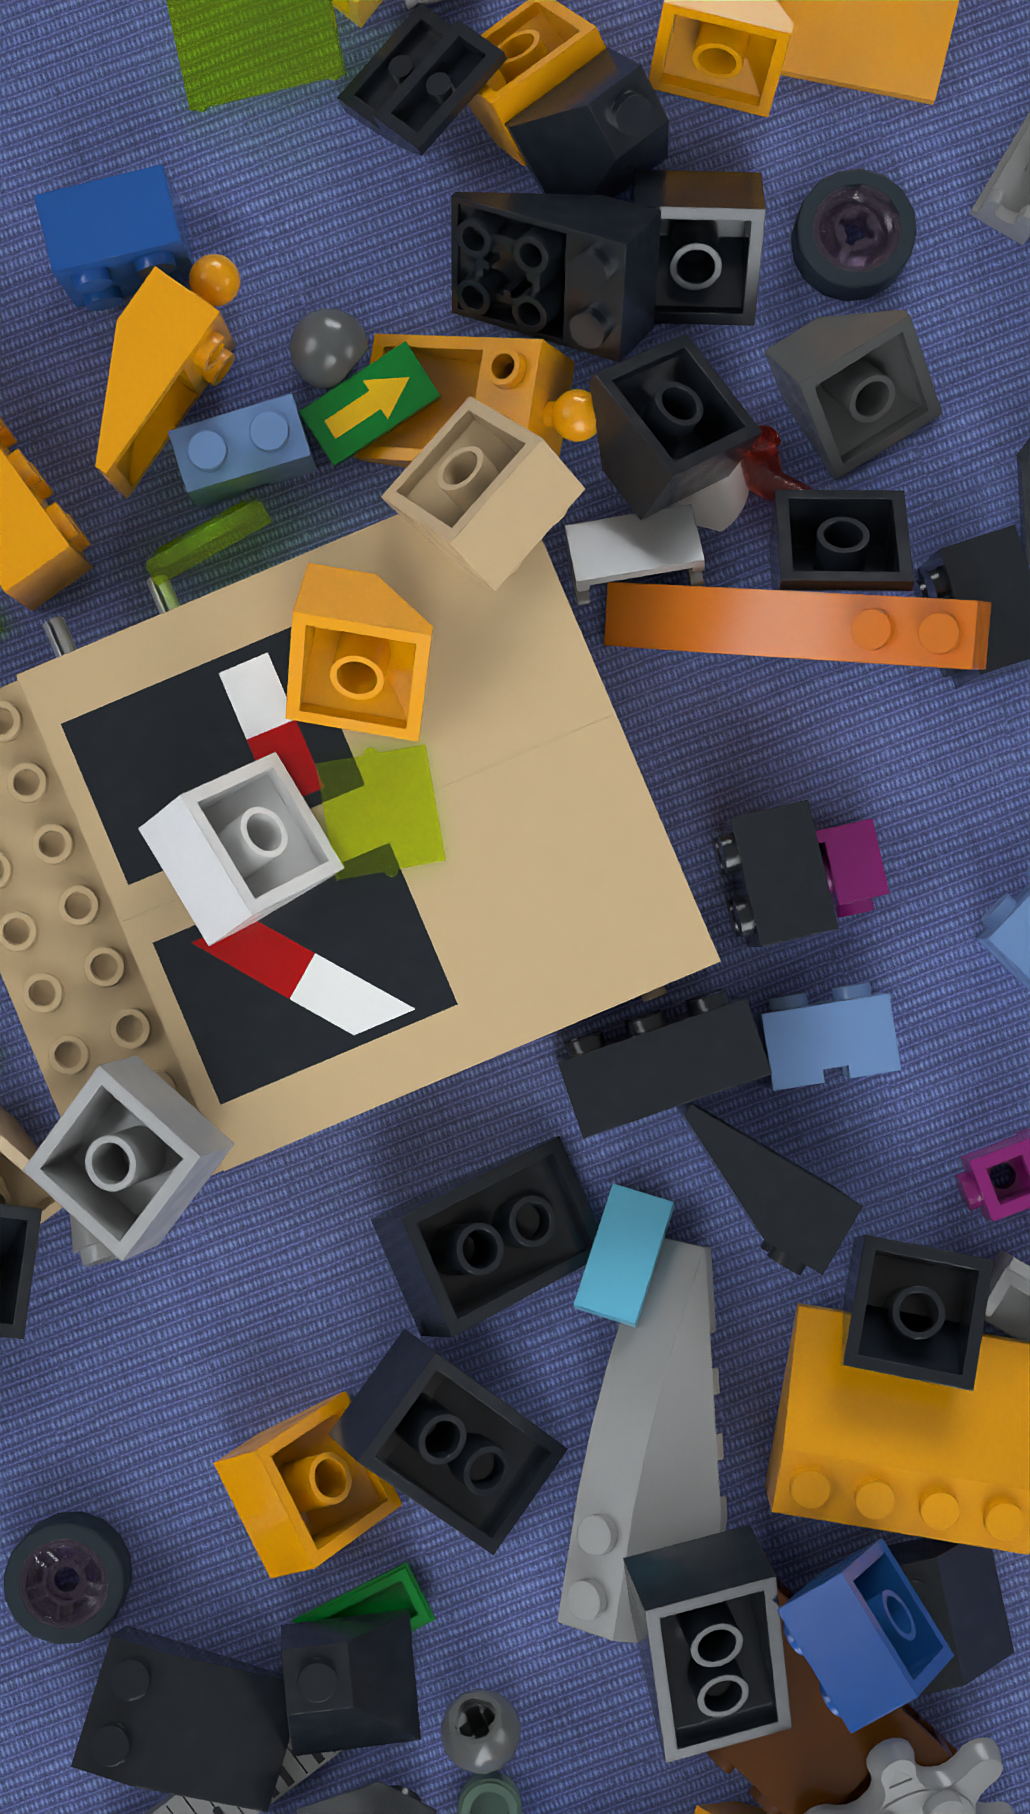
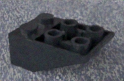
[451,192,662,362]

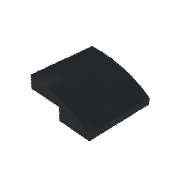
[337,3,507,156]

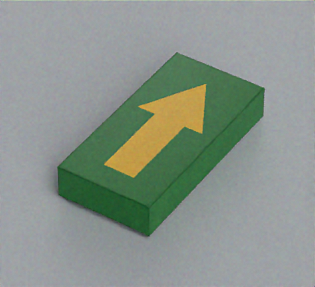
[299,341,441,468]

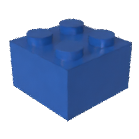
[34,164,195,311]
[777,1537,954,1733]

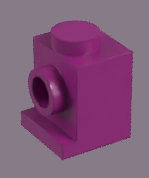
[816,818,890,918]
[955,1128,1030,1222]

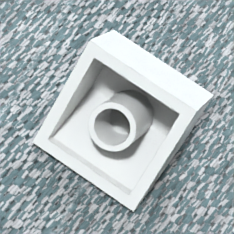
[138,752,345,946]

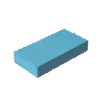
[574,1183,674,1328]

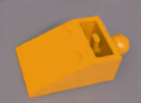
[95,254,241,499]
[354,333,597,468]

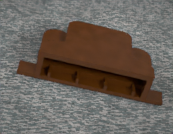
[706,1577,958,1814]

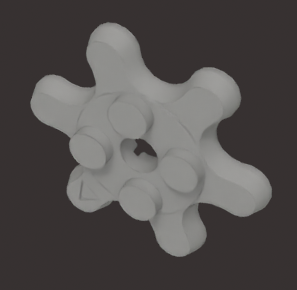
[804,1737,1015,1814]

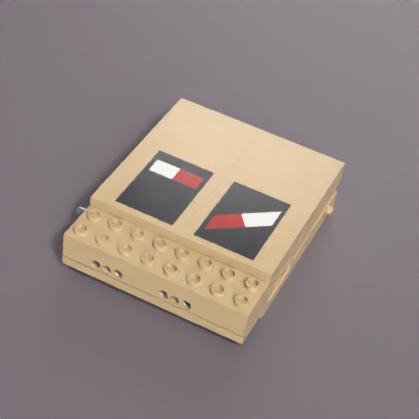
[0,514,721,1175]

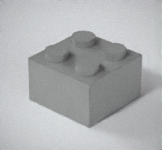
[23,1056,235,1261]

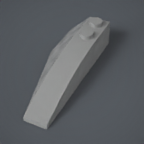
[557,1237,727,1643]

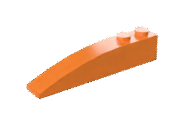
[604,582,991,670]

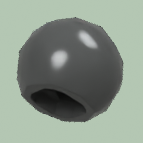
[289,308,369,389]
[440,1688,521,1775]

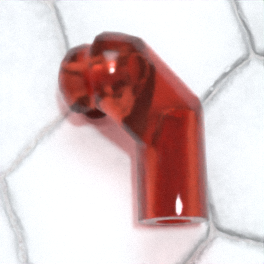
[740,425,812,504]

